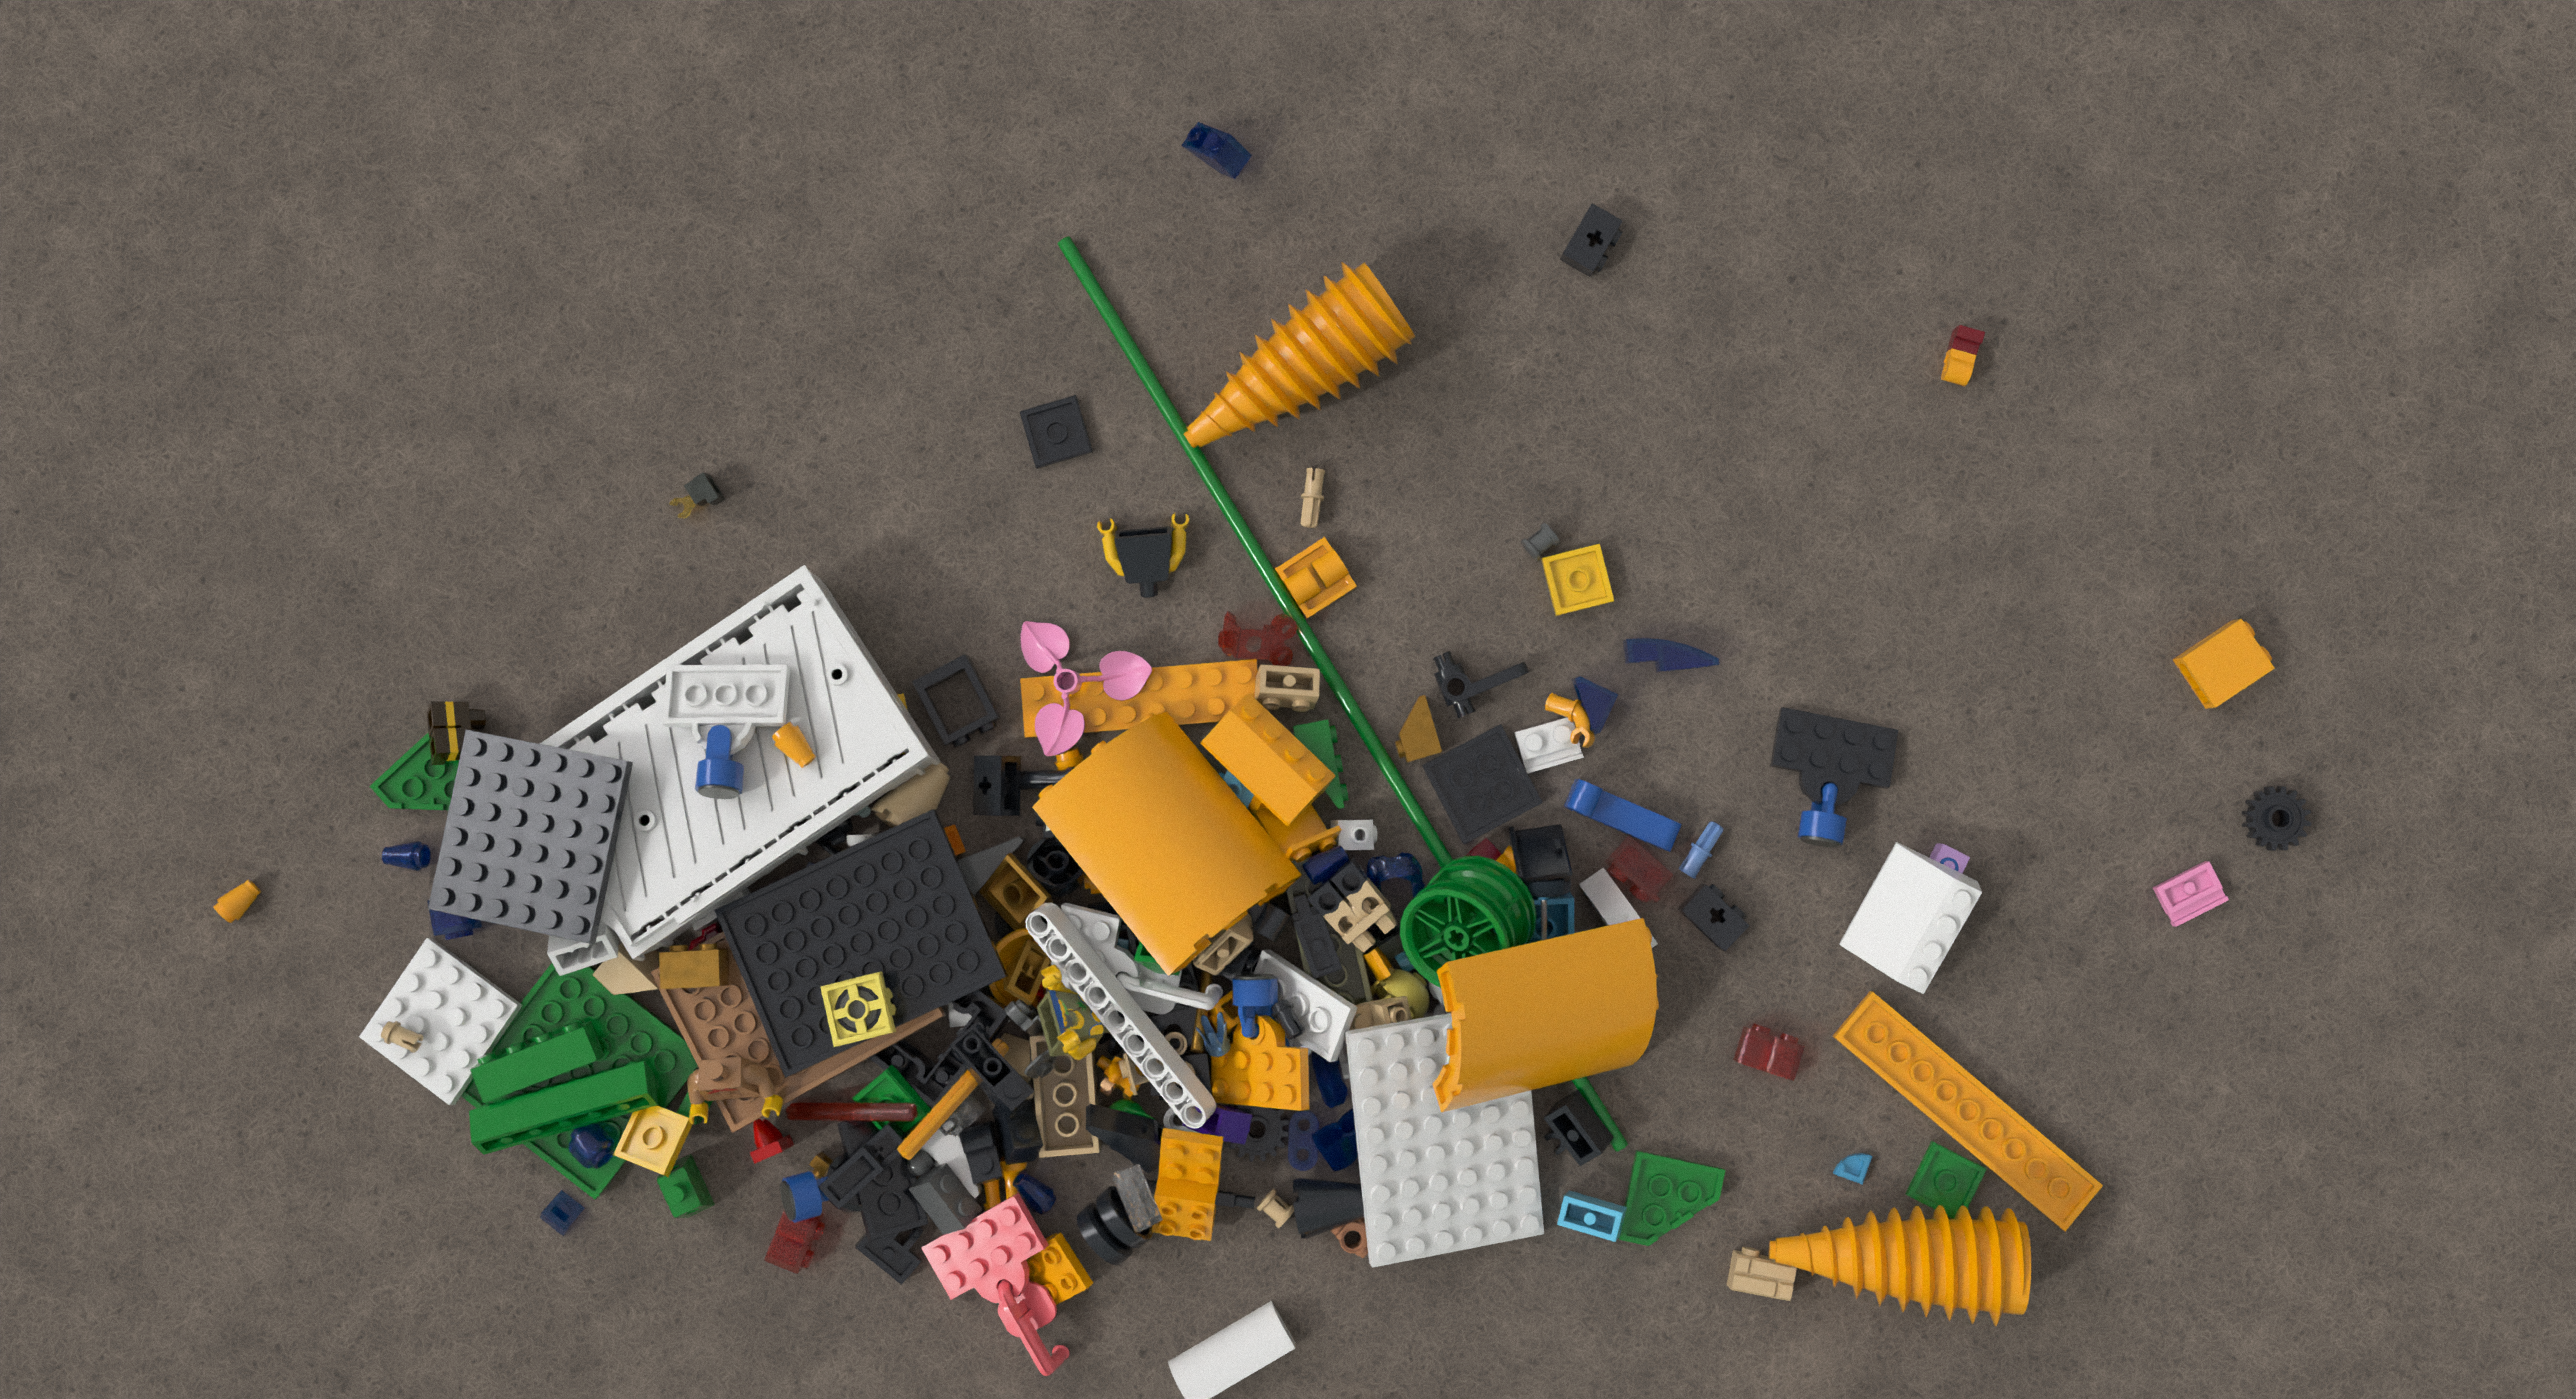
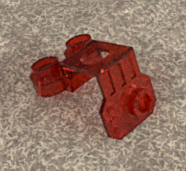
[1218,611,1297,666]

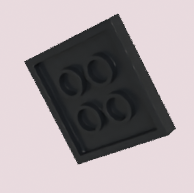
[1422,724,1543,844]

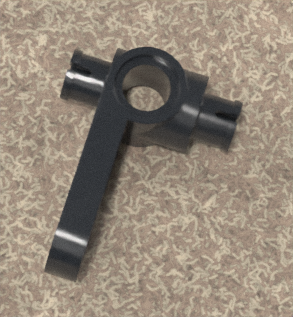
[1433,651,1529,718]

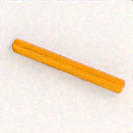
[897,1038,1009,1160]

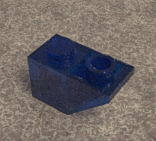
[1181,122,1252,179]

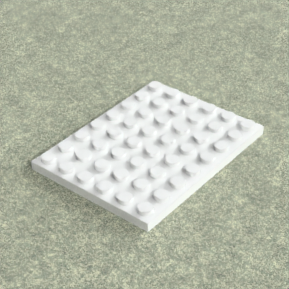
[1345,1013,1544,1268]

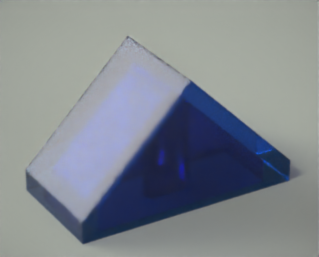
[1572,676,1618,735]

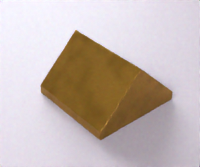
[979,853,1053,931]

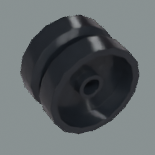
[1077,1186,1153,1265]

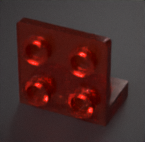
[1604,835,1673,903]

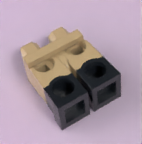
[1307,857,1397,952]

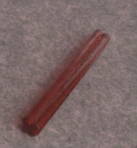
[786,1103,918,1122]

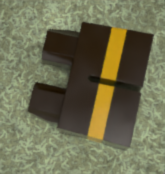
[427,701,486,765]

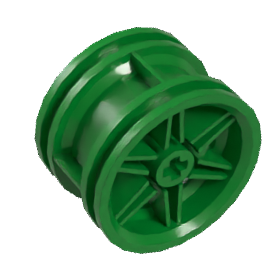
[1400,856,1537,988]

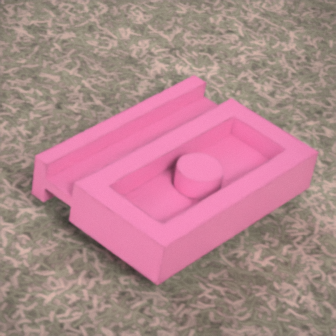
[2152,861,2229,927]

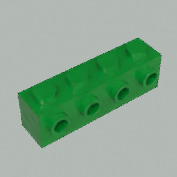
[470,1020,604,1103]

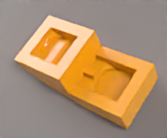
[1363,947,1395,981]

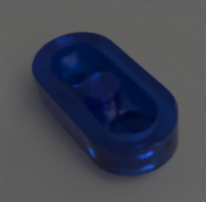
[1312,1051,1348,1108]
[1288,1110,1319,1171]

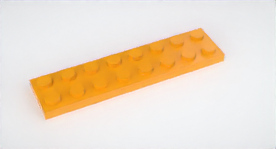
[1020,659,1258,738]

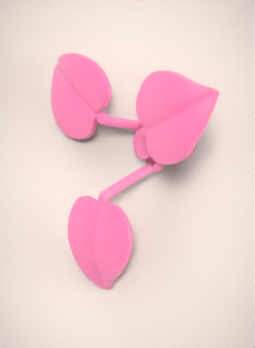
[1021,621,1152,756]

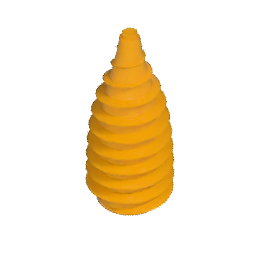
[1184,262,1415,448]
[1769,1205,2031,1326]

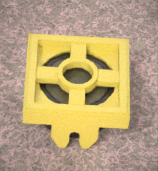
[820,972,896,1047]

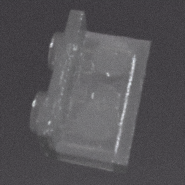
[1113,1164,1163,1232]

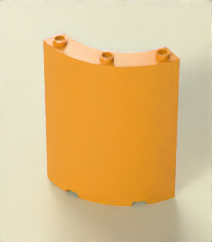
[1032,711,1302,976]
[1432,918,1659,1113]

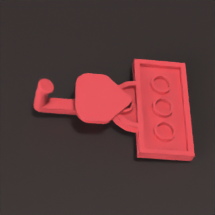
[921,1193,1070,1376]

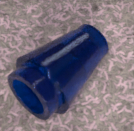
[382,841,431,871]
[1302,845,1349,885]
[1013,1171,1056,1214]

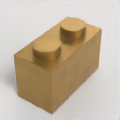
[659,944,729,989]

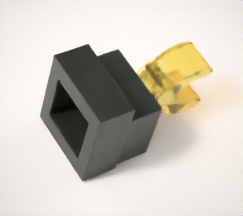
[669,472,725,519]

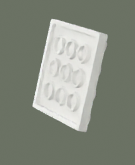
[359,938,523,1105]

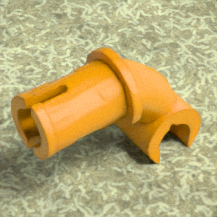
[1545,693,1595,748]

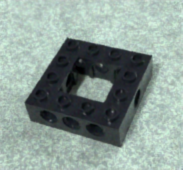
[870,988,1010,1108]

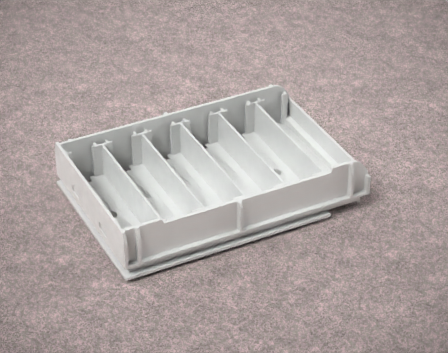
[540,565,940,961]

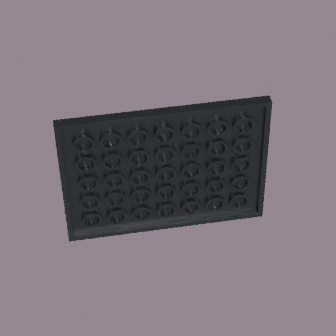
[714,809,1008,1078]

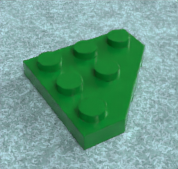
[369,733,459,810]
[1618,1150,1725,1246]

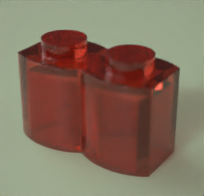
[1733,1023,1805,1081]
[764,1210,826,1274]

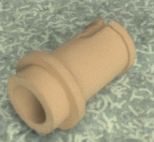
[381,1021,423,1053]

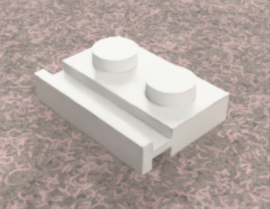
[1514,718,1584,773]

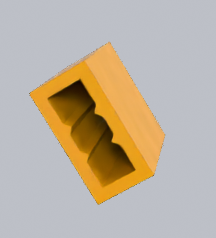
[2173,619,2275,709]

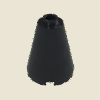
[1293,1178,1364,1239]

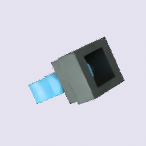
[1372,924,1415,972]

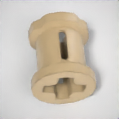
[1256,1188,1294,1228]

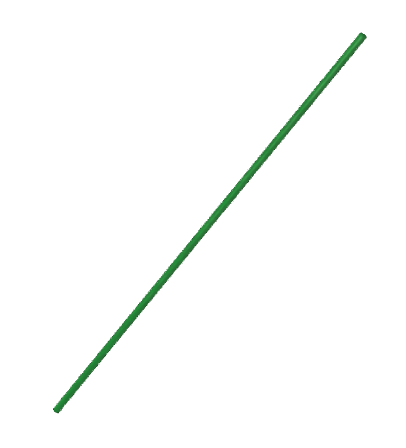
[1057,236,1628,1152]

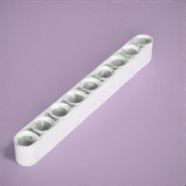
[1025,902,1216,1128]

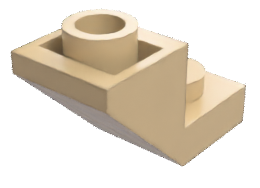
[1345,996,1412,1041]

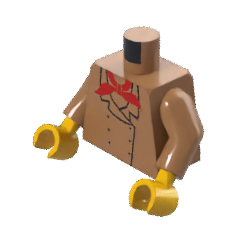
[687,1057,783,1124]

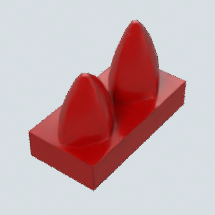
[750,1119,794,1164]

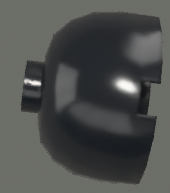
[1027,838,1086,897]

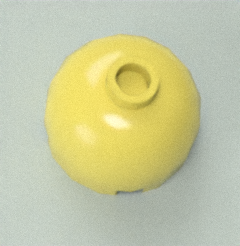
[1370,969,1429,1020]

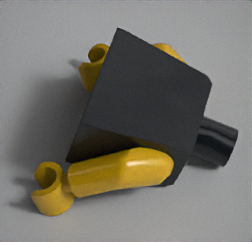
[1097,513,1189,598]

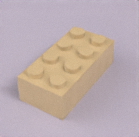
[1030,1033,1102,1158]

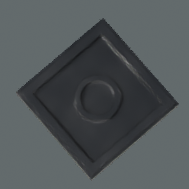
[1020,395,1093,469]

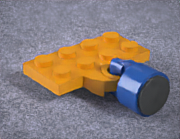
[1211,974,1309,1111]

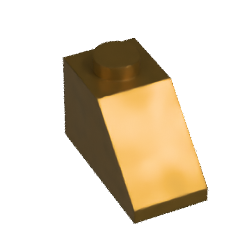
[1395,695,1442,762]

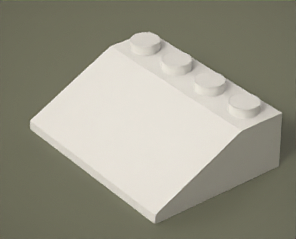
[1840,842,1982,994]

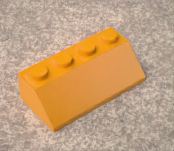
[1200,693,1336,826]

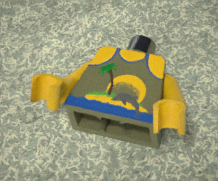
[1037,965,1110,1060]

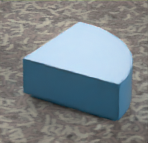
[1833,1153,1872,1185]

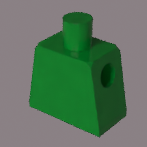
[657,1154,715,1218]

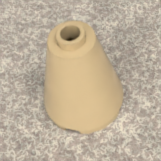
[871,762,950,828]

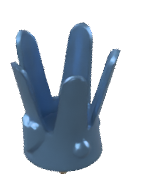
[1195,1012,1231,1057]

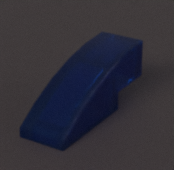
[1623,638,1720,673]

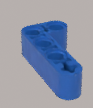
[1563,779,1682,852]

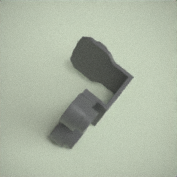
[1004,999,1059,1079]

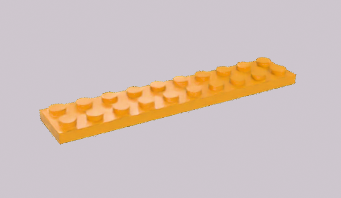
[1832,991,2103,1231]

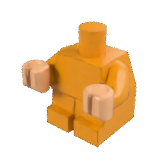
[1096,1055,1145,1100]

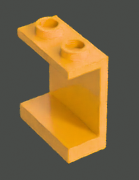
[1248,795,1342,863]

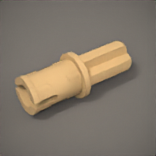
[1301,468,1325,528]

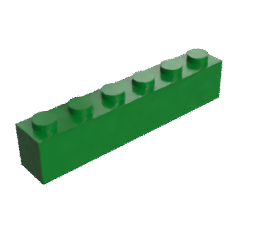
[469,1061,658,1155]

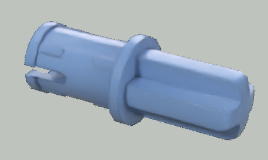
[1678,821,1723,879]

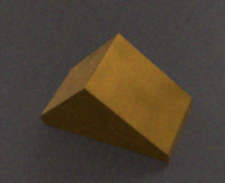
[1003,939,1051,1005]

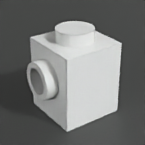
[1331,820,1377,850]

